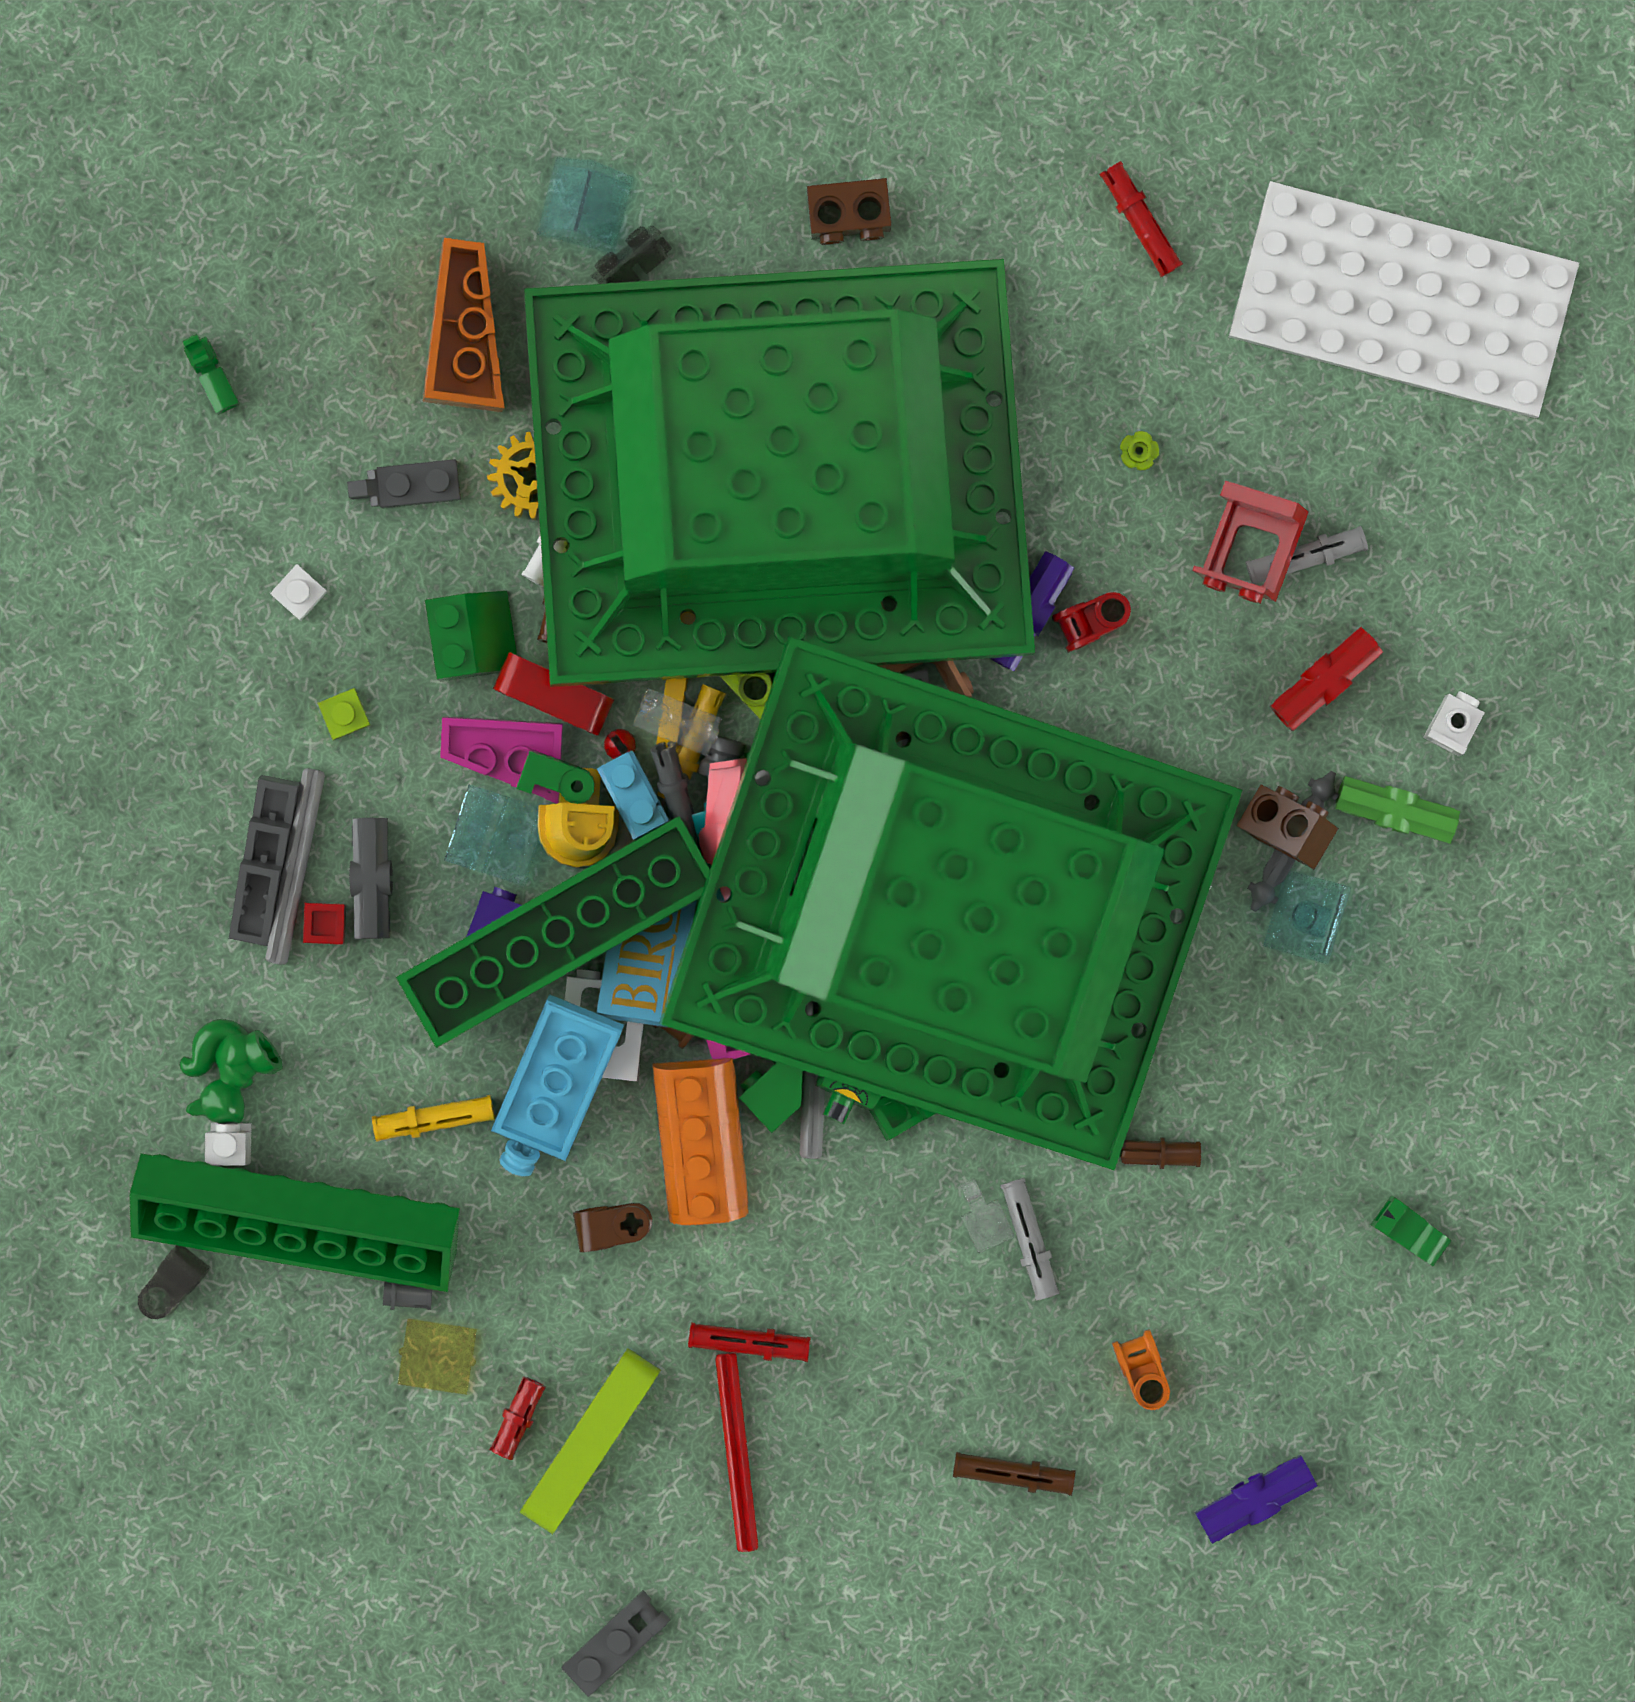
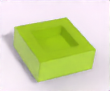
[317,688,371,740]

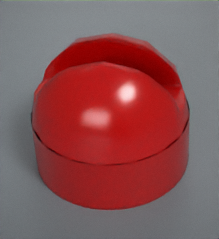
[604,729,636,760]

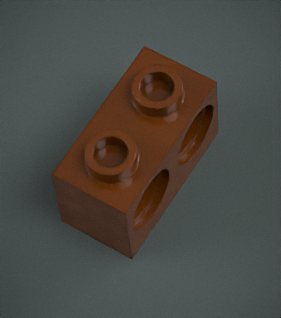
[807,178,891,245]
[1237,785,1339,870]

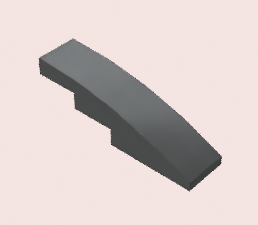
[229,775,300,946]

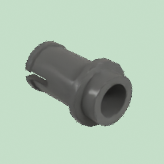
[383,1282,432,1310]

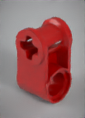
[1051,592,1131,653]

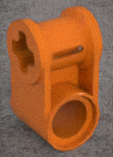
[1112,1329,1170,1410]

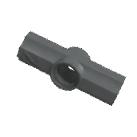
[349,818,393,939]

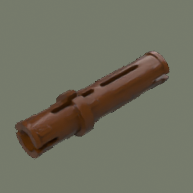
[953,1452,1076,1496]

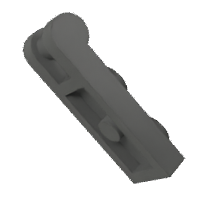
[561,1590,671,1697]

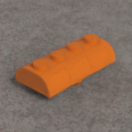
[652,1058,749,1225]

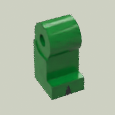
[516,749,595,804]
[1370,1196,1452,1267]

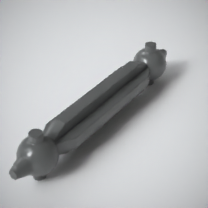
[1247,771,1339,912]

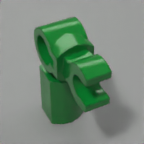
[183,334,240,415]

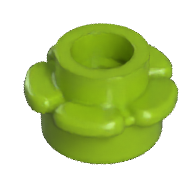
[1120,431,1159,471]

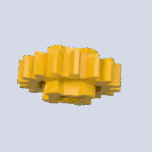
[487,432,539,520]

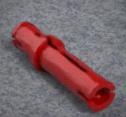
[1099,161,1183,277]
[688,1322,811,1362]

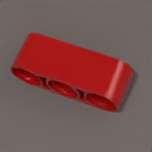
[493,652,614,736]

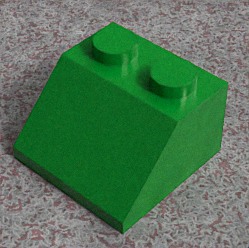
[425,590,517,682]

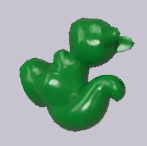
[179,1018,283,1124]

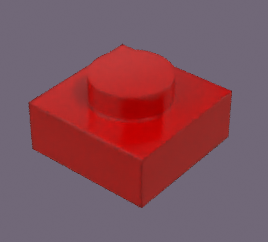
[303,903,346,945]

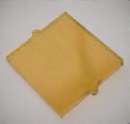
[398,1318,477,1395]

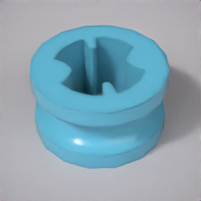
[499,1139,540,1176]

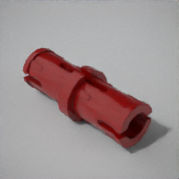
[489,1376,546,1460]

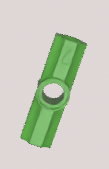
[1334,776,1460,844]

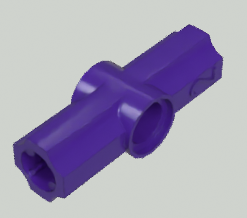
[990,551,1075,672]
[1195,1455,1318,1544]

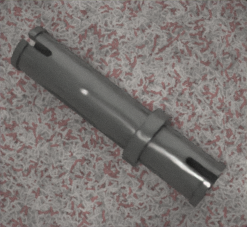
[650,741,701,853]

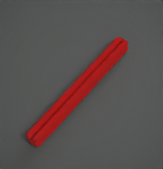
[715,1352,758,1552]

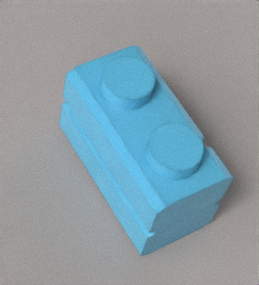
[597,750,670,841]

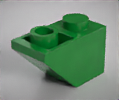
[739,1060,803,1133]

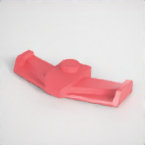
[698,758,747,901]

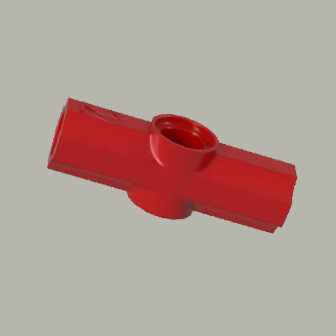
[1270,627,1383,732]

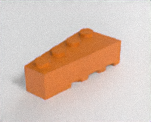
[422,238,504,412]

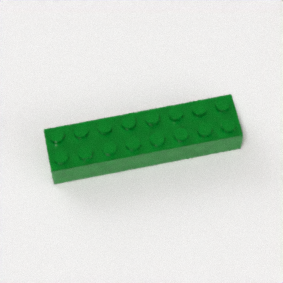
[396,816,710,1048]
[129,1153,460,1292]

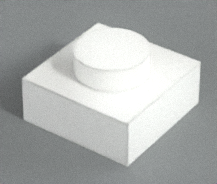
[270,564,328,621]

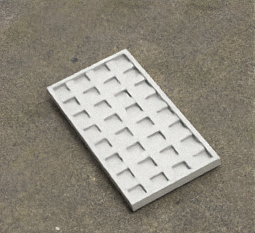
[1228,181,1579,418]

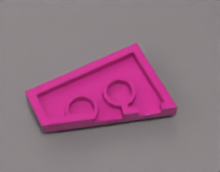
[440,716,563,804]

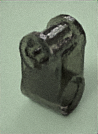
[138,1245,211,1320]

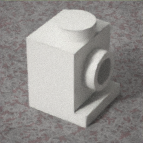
[1423,691,1485,756]
[205,1123,251,1166]

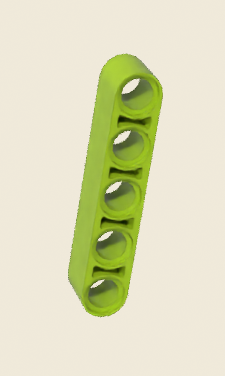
[519,1348,661,1535]

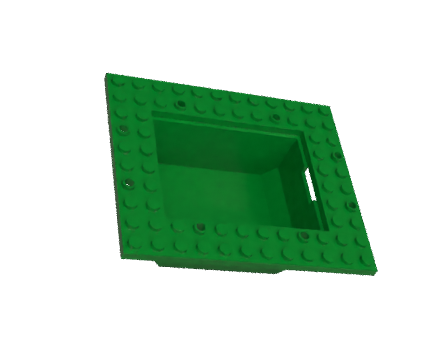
[524,259,1035,687]
[659,636,1243,1171]

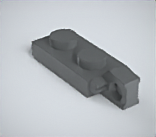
[347,459,461,508]

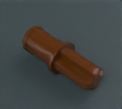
[1120,1137,1201,1169]

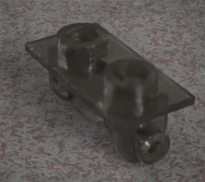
[590,225,672,284]

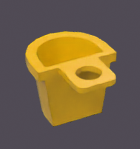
[537,768,619,868]

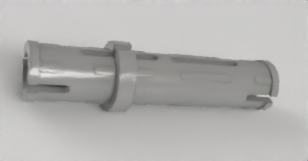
[1246,526,1368,585]
[1000,1178,1060,1301]

